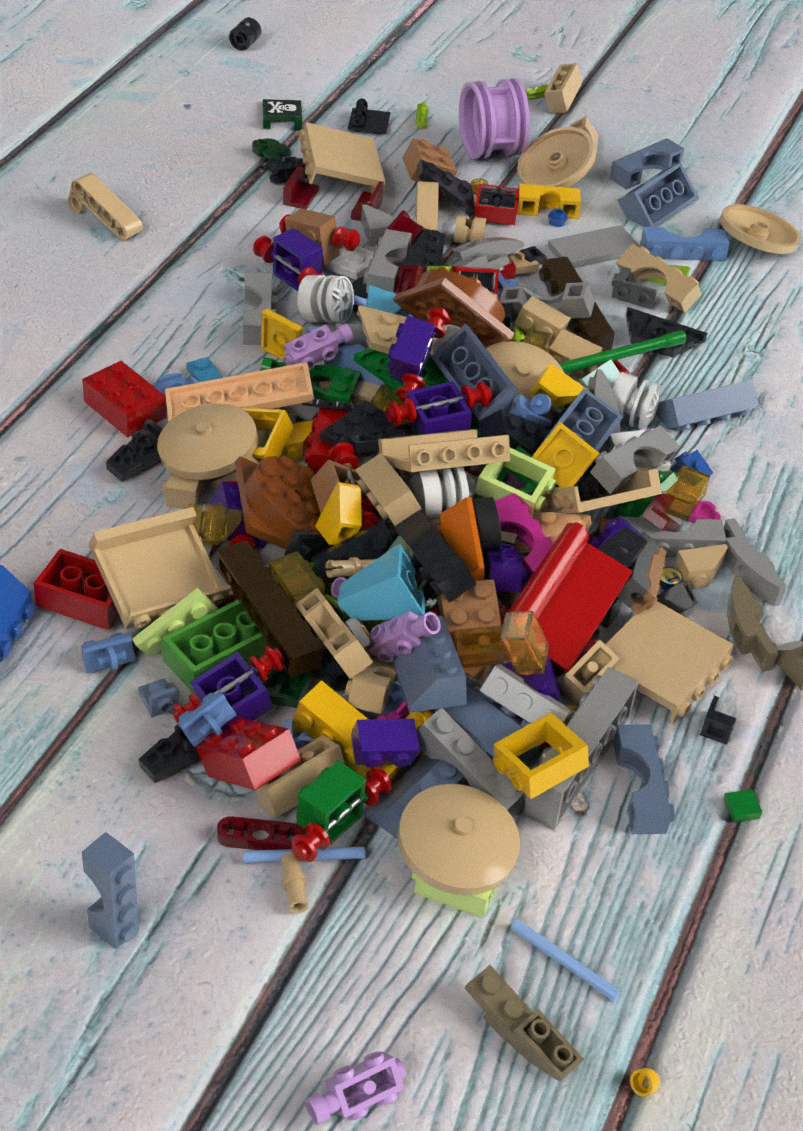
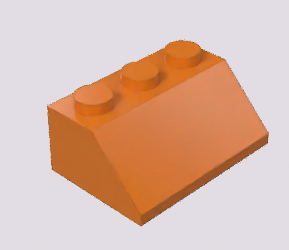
[435,497,485,581]

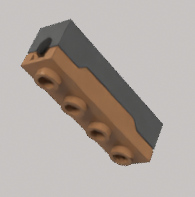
[617,532,667,615]

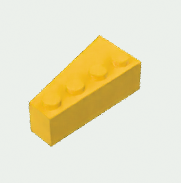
[293,680,402,779]

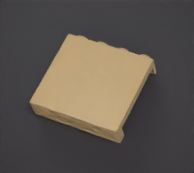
[298,122,385,193]
[378,429,510,472]
[538,468,662,513]
[89,507,231,629]
[605,601,734,725]

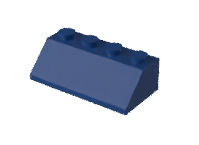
[0,565,35,662]

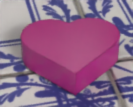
[689,501,721,523]

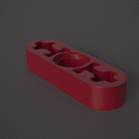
[217,816,305,850]

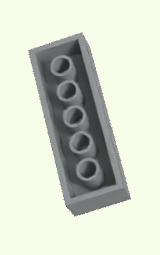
[522,667,639,830]

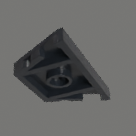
[625,307,708,357]

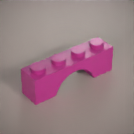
[495,493,553,581]

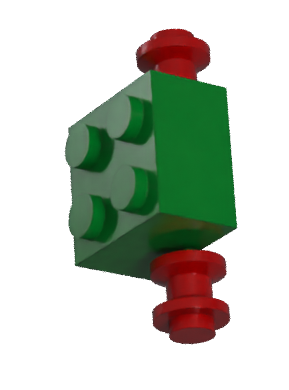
[291,760,392,862]

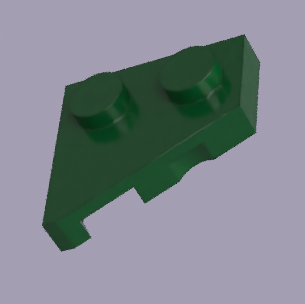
[263,667,316,708]

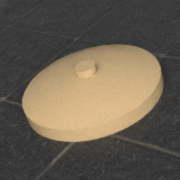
[517,127,596,188]
[720,204,801,254]
[486,341,564,408]
[157,404,258,480]
[397,784,520,895]

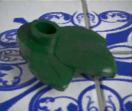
[252,138,291,162]

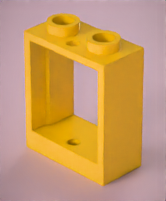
[242,408,294,462]
[493,712,589,799]

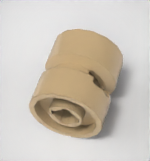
[454,215,486,244]

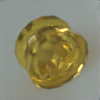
[471,178,489,197]

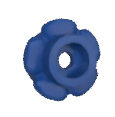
[548,208,568,227]

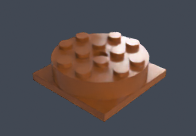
[393,267,514,347]
[235,456,321,549]

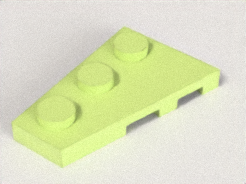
[132,588,220,657]

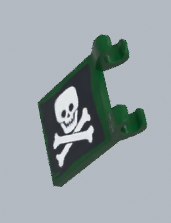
[263,99,303,130]

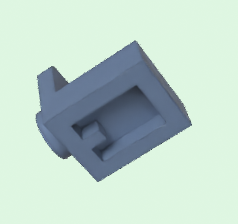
[138,678,178,718]

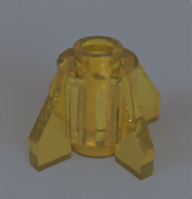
[189,502,242,545]

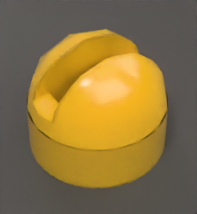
[630,1068,660,1097]

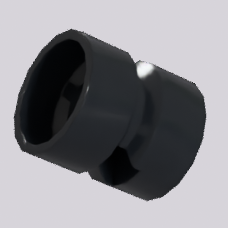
[229,17,262,51]

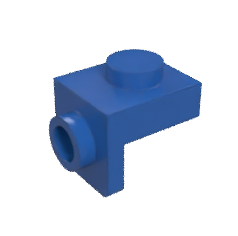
[670,450,713,487]

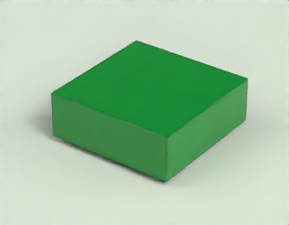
[723,789,762,822]

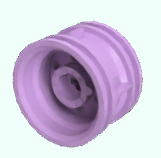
[459,78,530,159]

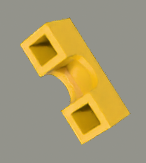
[517,184,581,220]

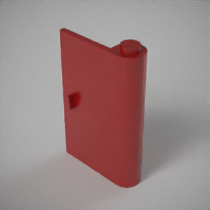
[501,522,633,673]

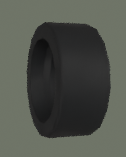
[472,497,502,550]

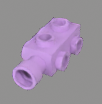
[283,323,354,371]
[367,611,441,663]
[305,1051,406,1125]

